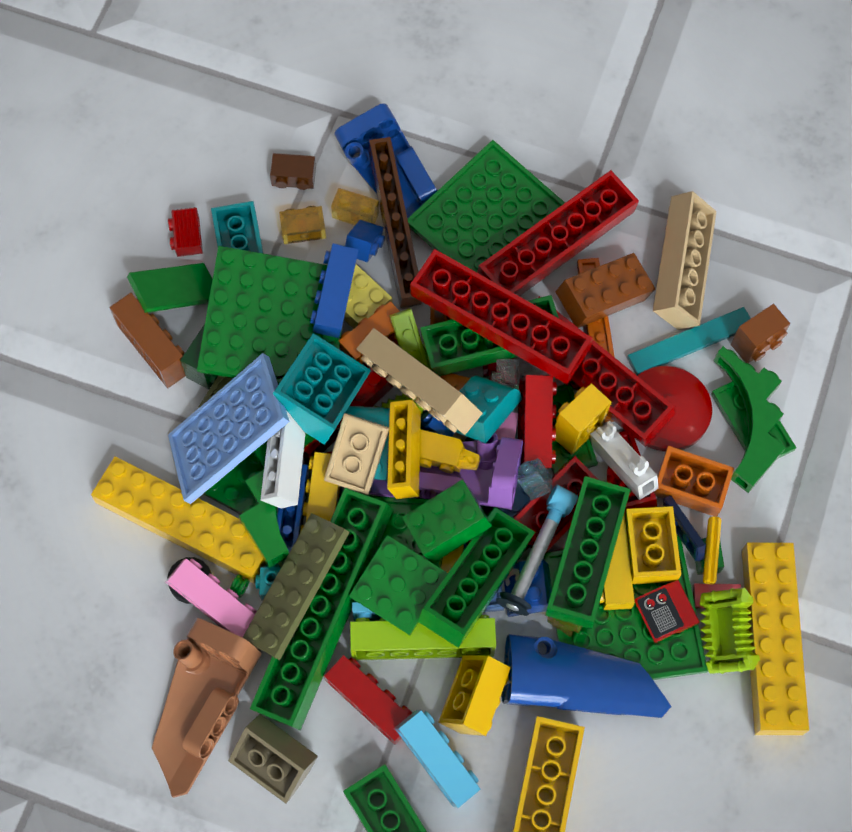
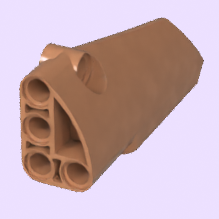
[152,618,262,798]

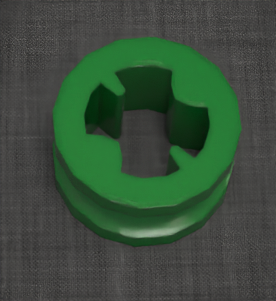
[230,574,250,598]

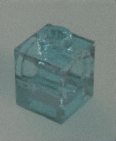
[517,458,553,500]

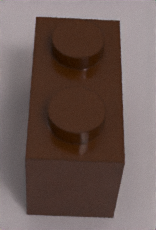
[270,153,316,190]

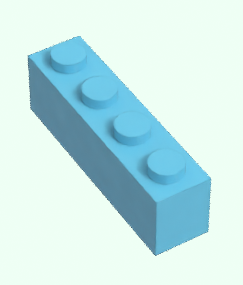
[394,710,481,808]

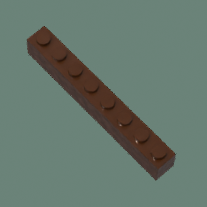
[368,137,422,308]

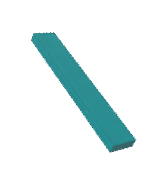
[627,307,751,376]

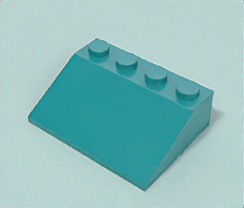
[273,333,371,445]

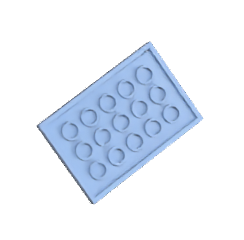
[168,353,290,504]

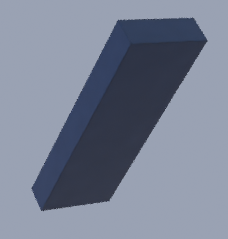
[663,496,706,562]

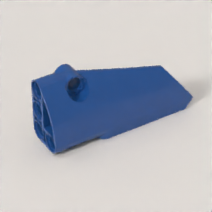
[334,103,437,219]
[502,634,672,718]

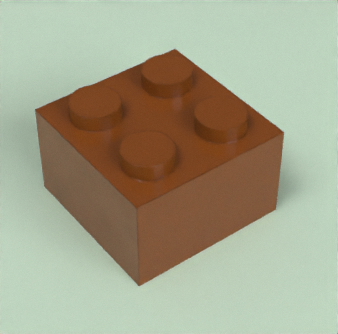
[730,303,791,363]

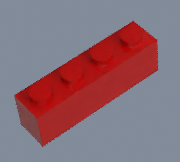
[324,655,412,745]

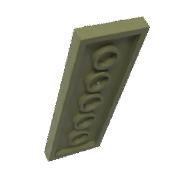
[243,513,349,660]

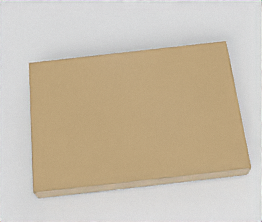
[324,413,390,495]

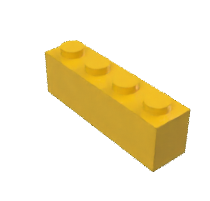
[387,400,421,499]
[300,452,341,533]
[600,514,635,610]

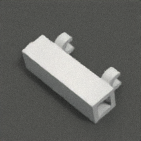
[590,421,659,500]

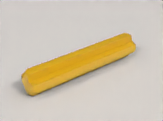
[703,516,721,585]

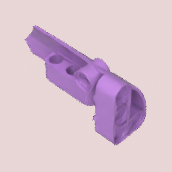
[369,433,523,510]

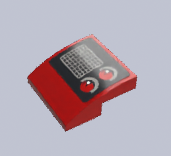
[634,580,700,643]

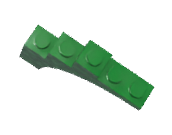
[714,346,786,493]
[239,433,315,568]

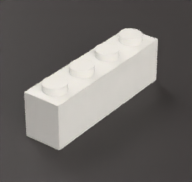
[261,410,305,509]

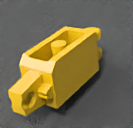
[420,429,481,474]

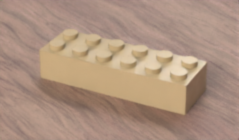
[653,191,717,330]
[357,328,483,435]

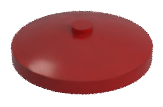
[638,366,712,452]

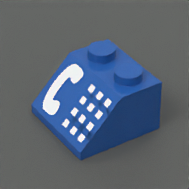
[504,559,552,617]

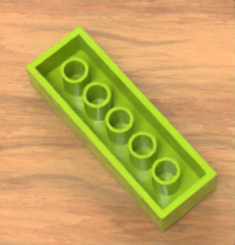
[350,615,496,660]

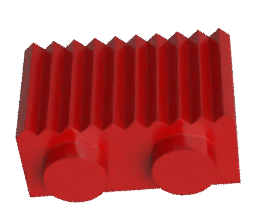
[168,207,203,257]

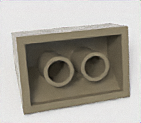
[228,714,318,804]

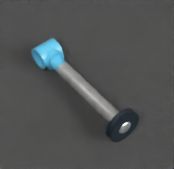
[496,484,578,616]

